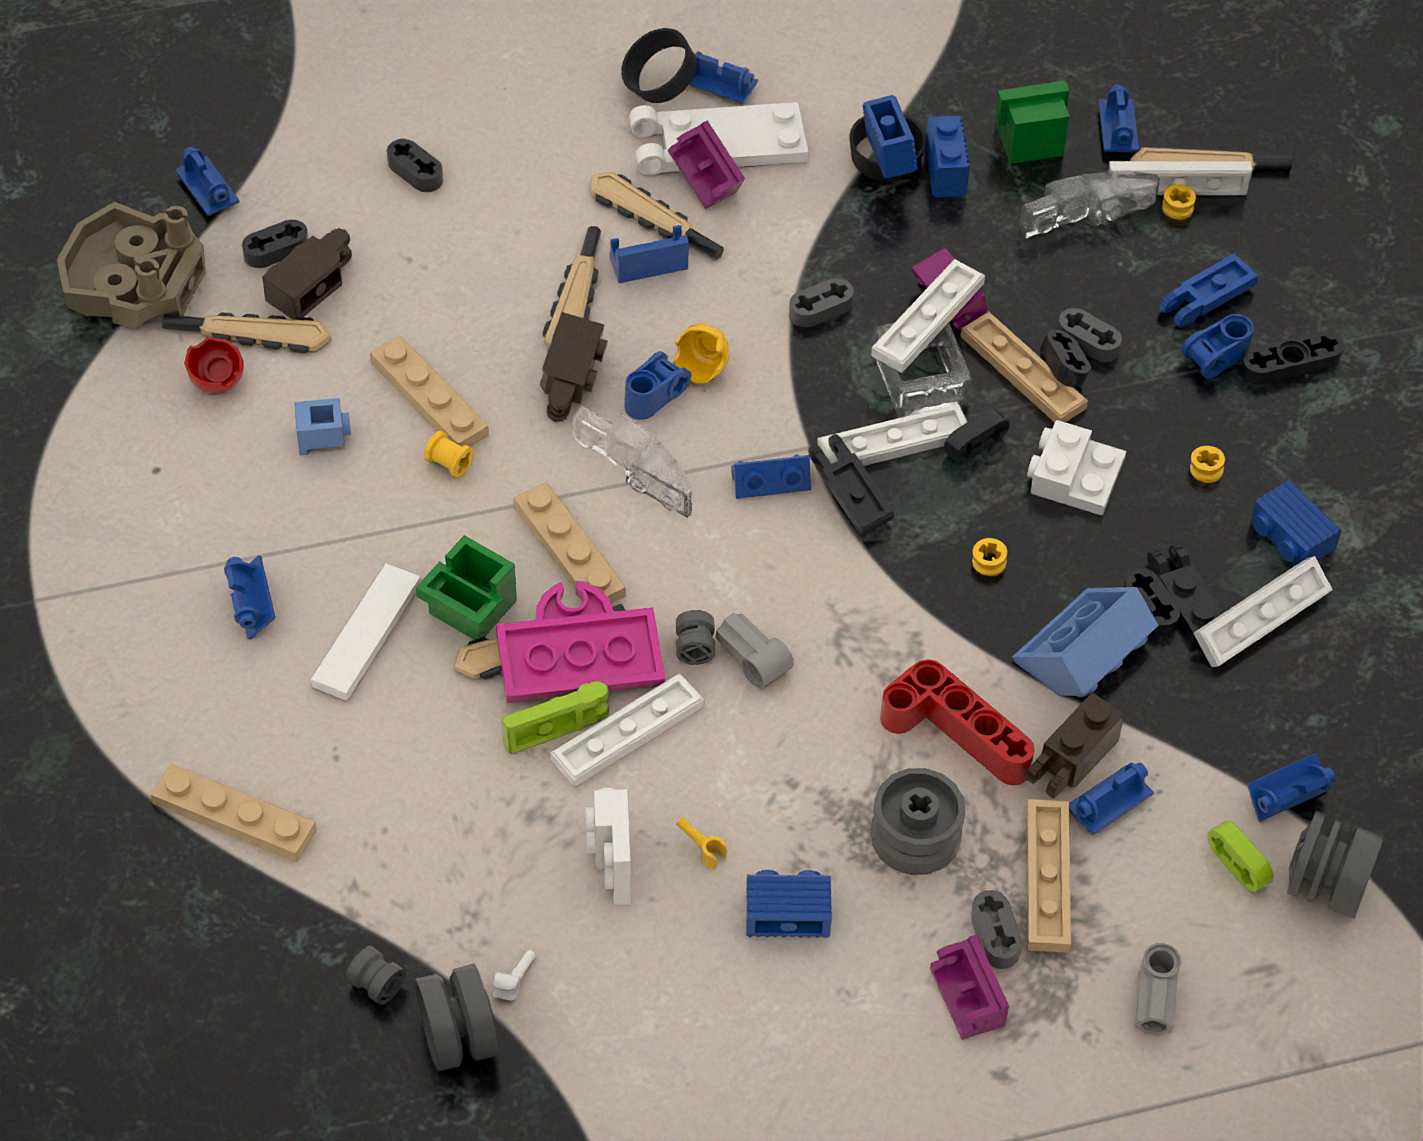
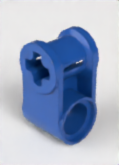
[1181,314,1254,379]
[624,351,692,420]

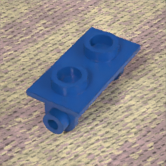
[689,51,758,104]
[1098,85,1139,152]
[175,147,239,216]
[731,454,811,499]
[224,555,276,640]
[1247,753,1336,822]
[1069,762,1154,836]

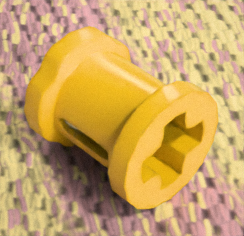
[424,431,474,478]

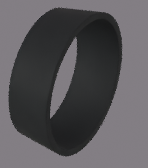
[621,28,697,103]
[849,114,926,181]

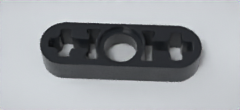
[1240,331,1344,385]

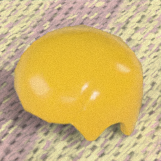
[673,323,729,384]

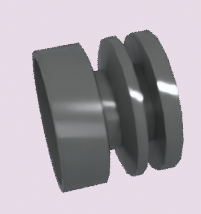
[1287,811,1384,918]

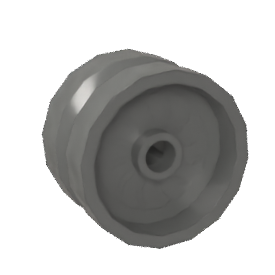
[871,768,965,875]
[414,964,498,1072]

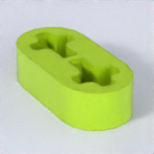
[1207,820,1274,892]

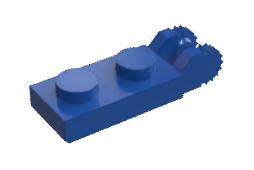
[1159,254,1259,328]

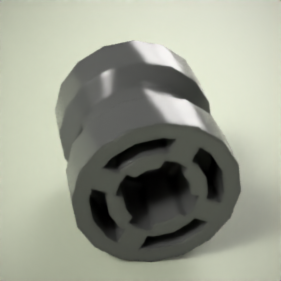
[675,610,715,665]
[346,946,406,1005]

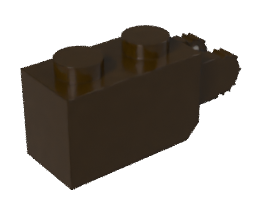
[262,228,352,320]
[540,312,608,422]
[1025,693,1125,798]

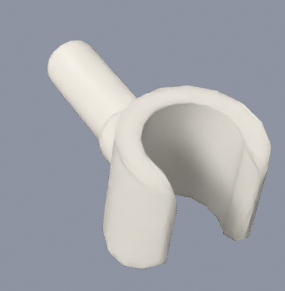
[493,950,536,1001]

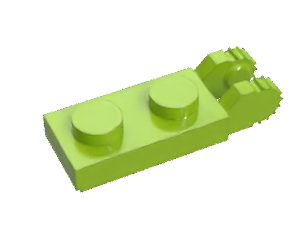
[501,680,609,754]

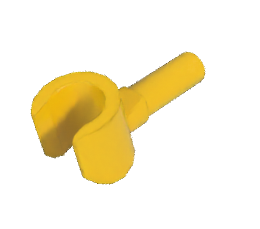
[676,817,727,869]

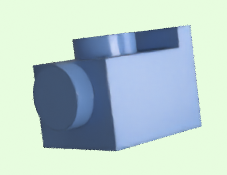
[294,398,351,455]

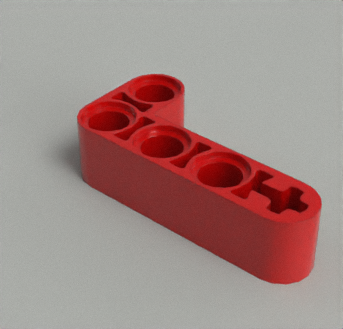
[880,659,1035,785]

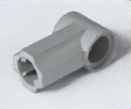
[716,613,794,689]
[1135,943,1181,1036]

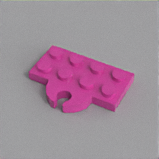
[496,581,666,703]

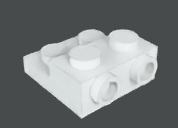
[1027,420,1126,516]
[586,787,631,905]

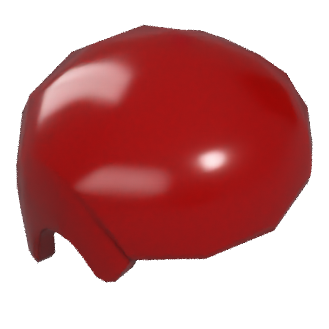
[184,337,244,394]

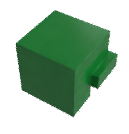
[995,81,1070,164]
[416,535,517,640]

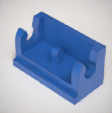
[609,225,689,283]

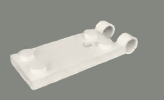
[629,102,809,176]

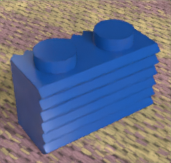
[862,95,918,178]
[925,116,970,197]
[1251,480,1341,565]
[746,870,832,938]

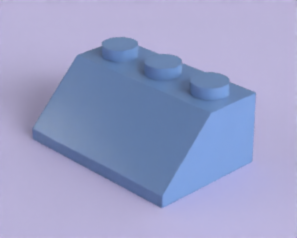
[1012,587,1159,697]

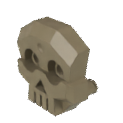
[57,202,206,328]

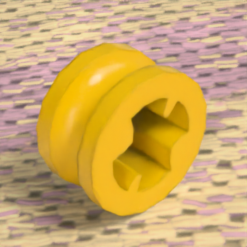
[1162,184,1196,220]
[1190,446,1225,483]
[972,538,1007,576]

